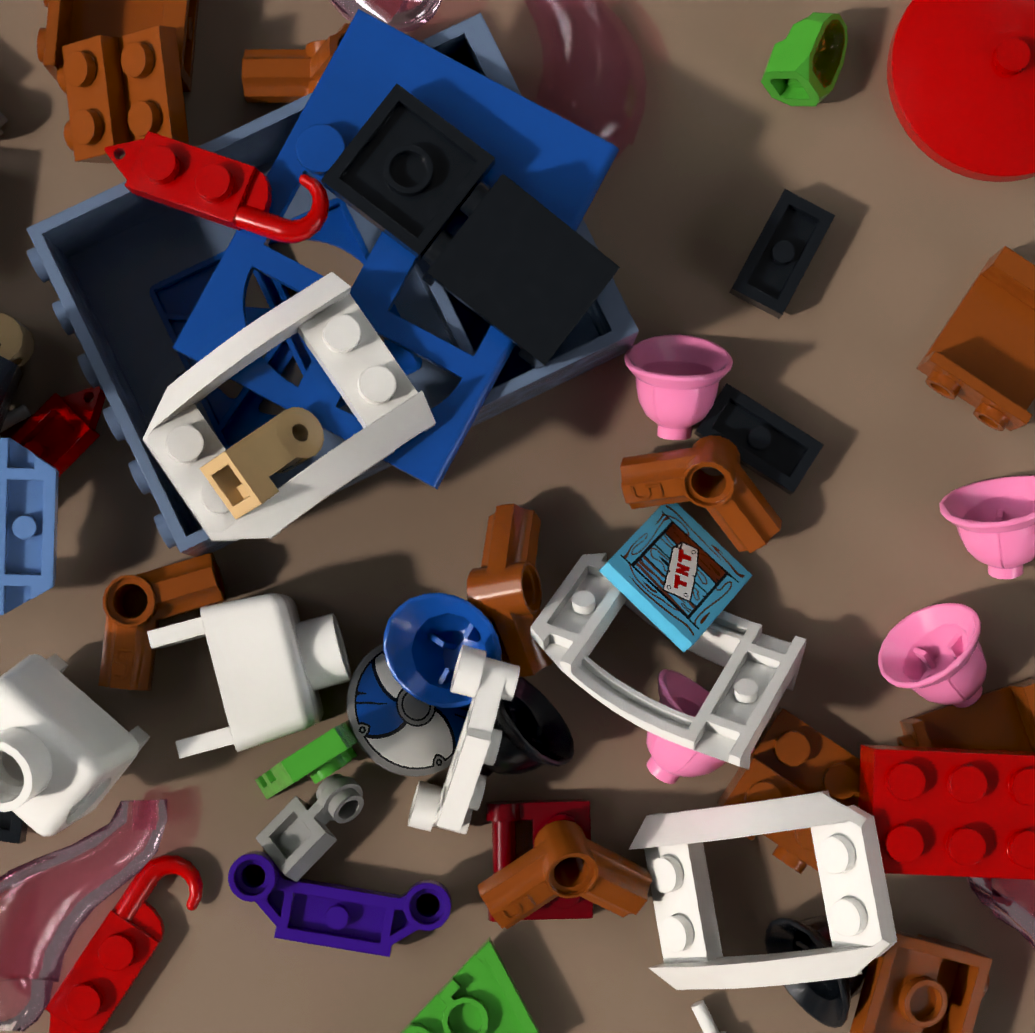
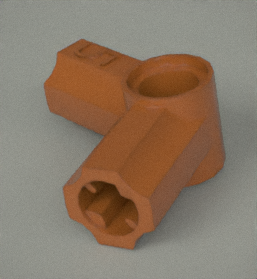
[242,23,350,103]
[620,435,782,553]
[467,504,553,677]
[98,553,227,691]
[477,820,652,929]

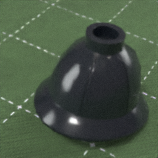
[480,677,574,777]
[765,916,869,1028]

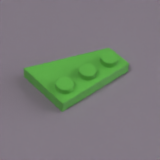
[255,720,358,799]
[400,937,540,1033]

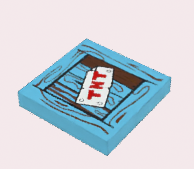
[599,503,753,653]

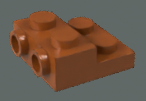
[57,25,189,164]
[717,707,860,874]
[850,930,993,1033]

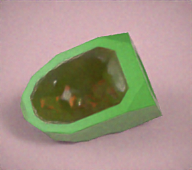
[761,12,848,106]

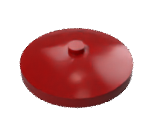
[887,0,1035,182]

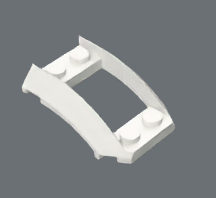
[143,272,436,542]
[530,553,806,770]
[628,790,897,990]

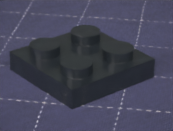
[321,84,495,260]

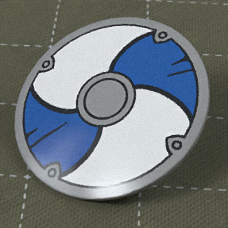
[347,644,470,777]

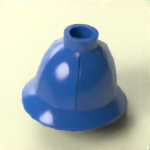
[383,593,502,708]

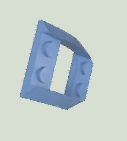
[0,437,59,615]

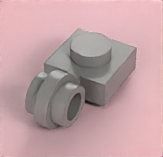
[256,774,364,882]

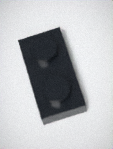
[729,189,835,319]
[694,383,824,495]

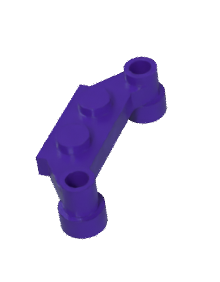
[228,851,452,957]

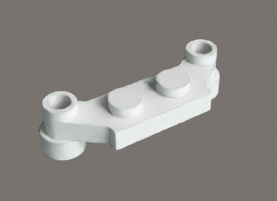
[407,645,520,835]

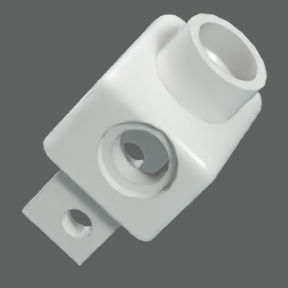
[147,593,351,759]
[0,654,150,837]

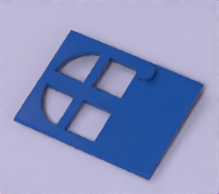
[172,9,619,489]

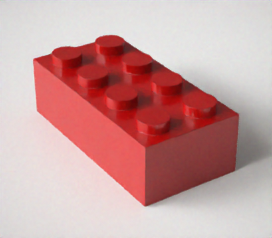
[859,744,1035,880]

